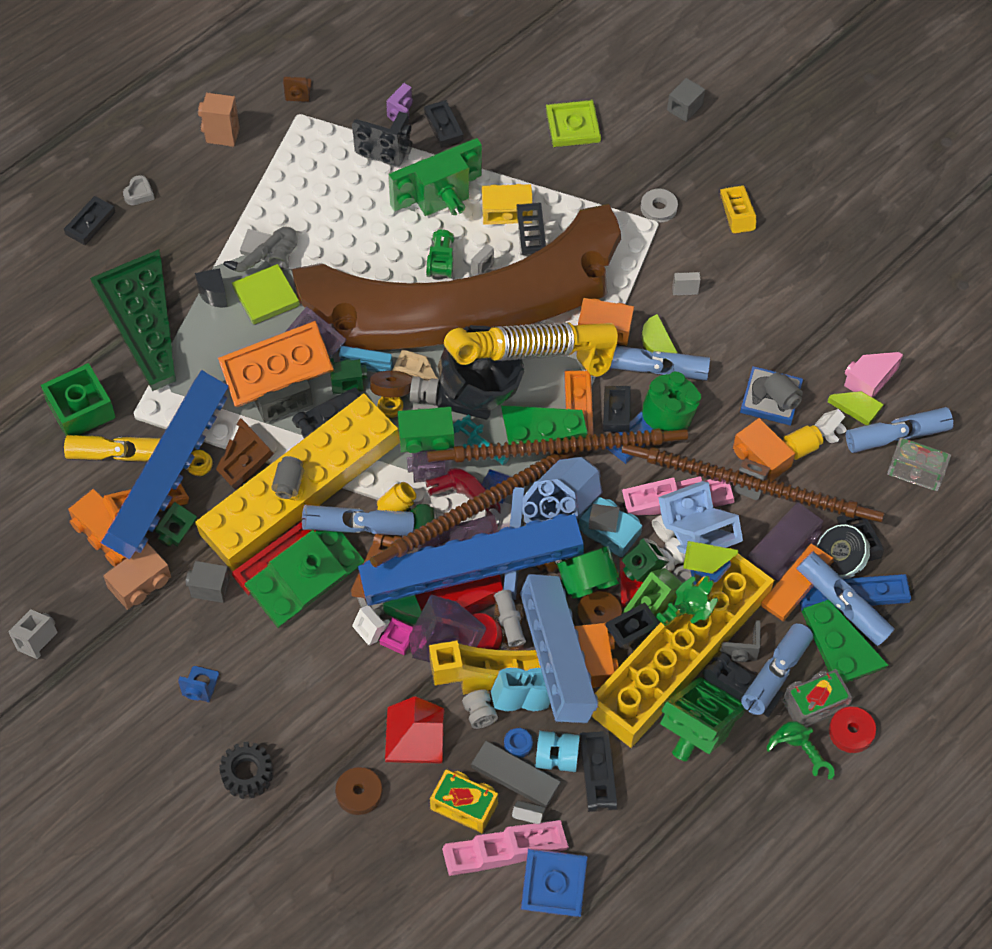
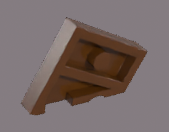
[216,418,274,490]

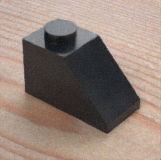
[604,602,660,650]

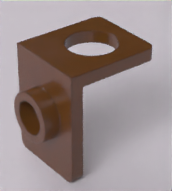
[283,77,311,102]

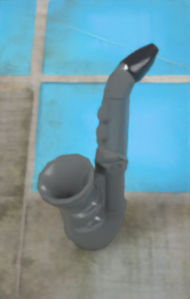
[223,227,298,273]

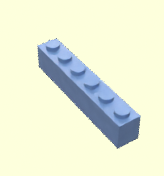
[520,574,598,723]

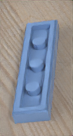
[504,487,525,600]

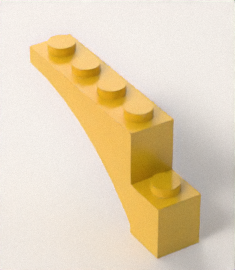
[429,640,541,695]

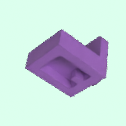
[387,83,413,122]

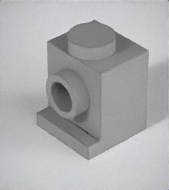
[8,609,58,659]

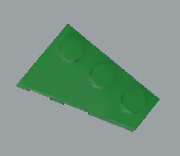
[802,599,888,684]

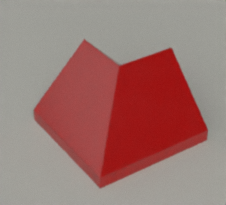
[385,696,444,763]

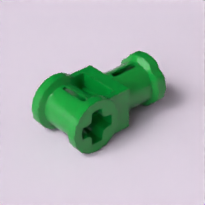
[426,229,455,279]

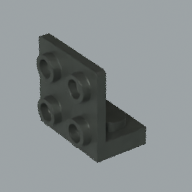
[254,380,313,423]

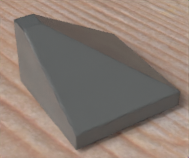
[589,504,620,533]

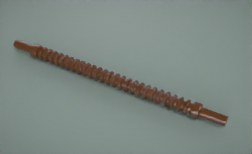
[427,429,688,463]
[622,444,884,523]
[370,449,580,568]

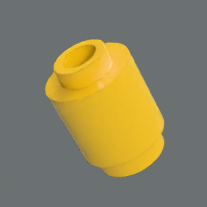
[783,425,823,460]
[377,482,416,512]

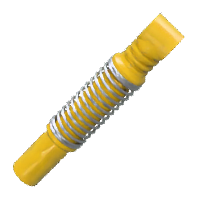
[444,322,618,377]

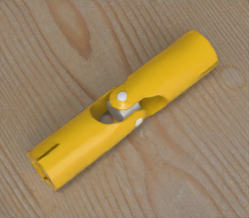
[64,435,161,462]

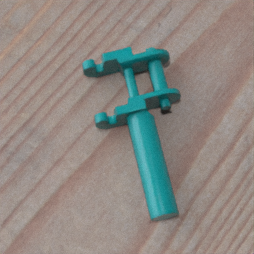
[453,415,509,466]

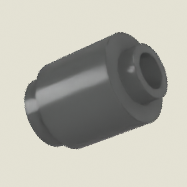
[764,372,803,410]
[271,456,304,499]

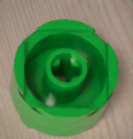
[642,371,701,431]
[557,546,619,599]

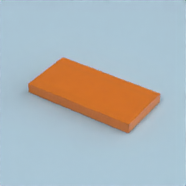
[218,321,334,407]

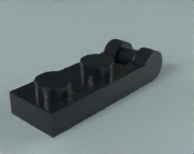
[292,387,361,438]
[703,652,784,718]
[580,731,617,812]

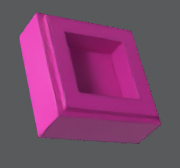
[379,618,417,655]

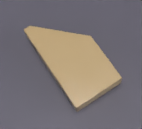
[393,349,438,380]

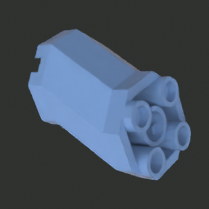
[522,457,603,523]

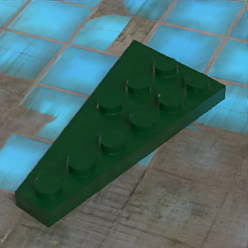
[90,249,176,392]

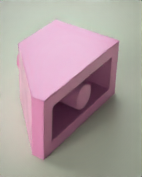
[844,352,903,398]

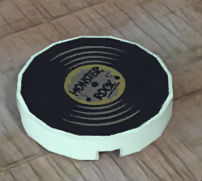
[817,524,870,579]

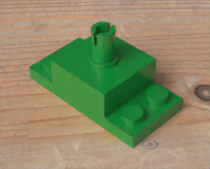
[388,138,482,217]
[244,530,364,628]
[660,677,746,761]

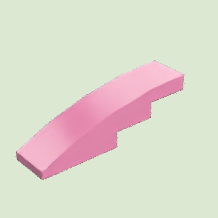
[622,476,734,515]
[442,820,568,876]

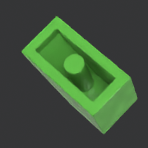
[622,568,682,619]

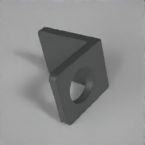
[734,458,770,500]
[720,620,760,662]

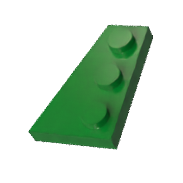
[501,405,588,445]

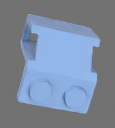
[658,481,743,554]

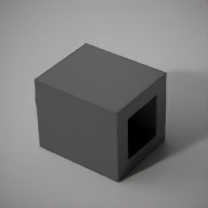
[667,78,705,122]
[186,561,230,603]

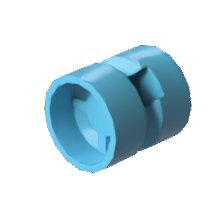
[535,731,580,772]

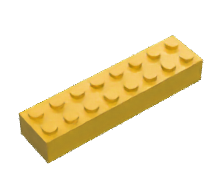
[195,393,400,572]
[591,548,774,748]

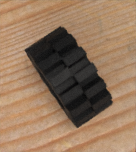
[219,742,273,799]

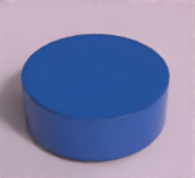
[504,728,533,758]

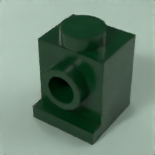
[330,358,368,394]
[155,502,197,547]
[622,538,669,582]

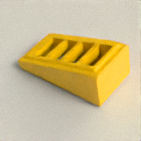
[720,186,756,234]

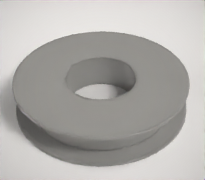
[641,189,678,222]

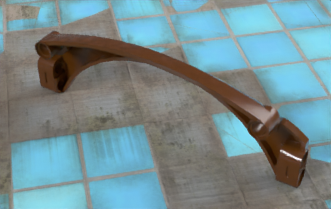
[292,204,621,350]

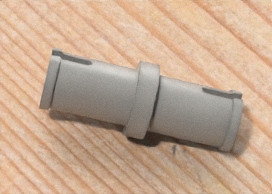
[494,590,526,647]

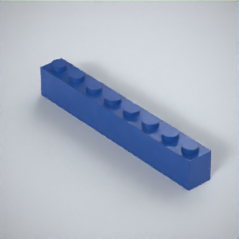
[101,370,228,559]
[358,514,584,606]

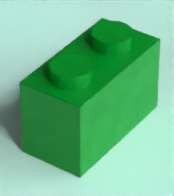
[398,407,454,453]

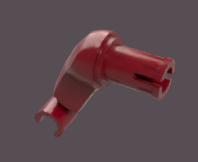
[425,468,501,520]

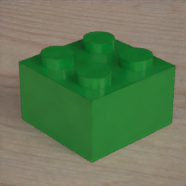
[41,363,116,436]

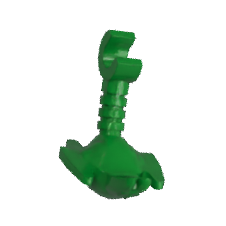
[656,576,718,626]
[767,721,835,780]

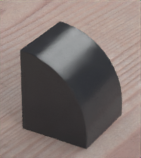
[195,268,228,308]

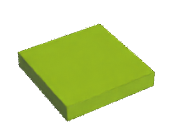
[546,100,601,147]
[232,264,300,325]

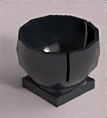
[438,325,525,420]

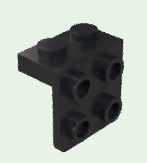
[352,111,413,167]

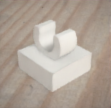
[814,409,847,443]
[353,605,390,646]

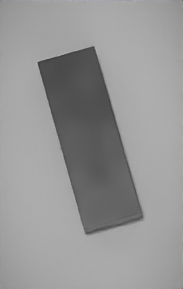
[471,741,560,808]

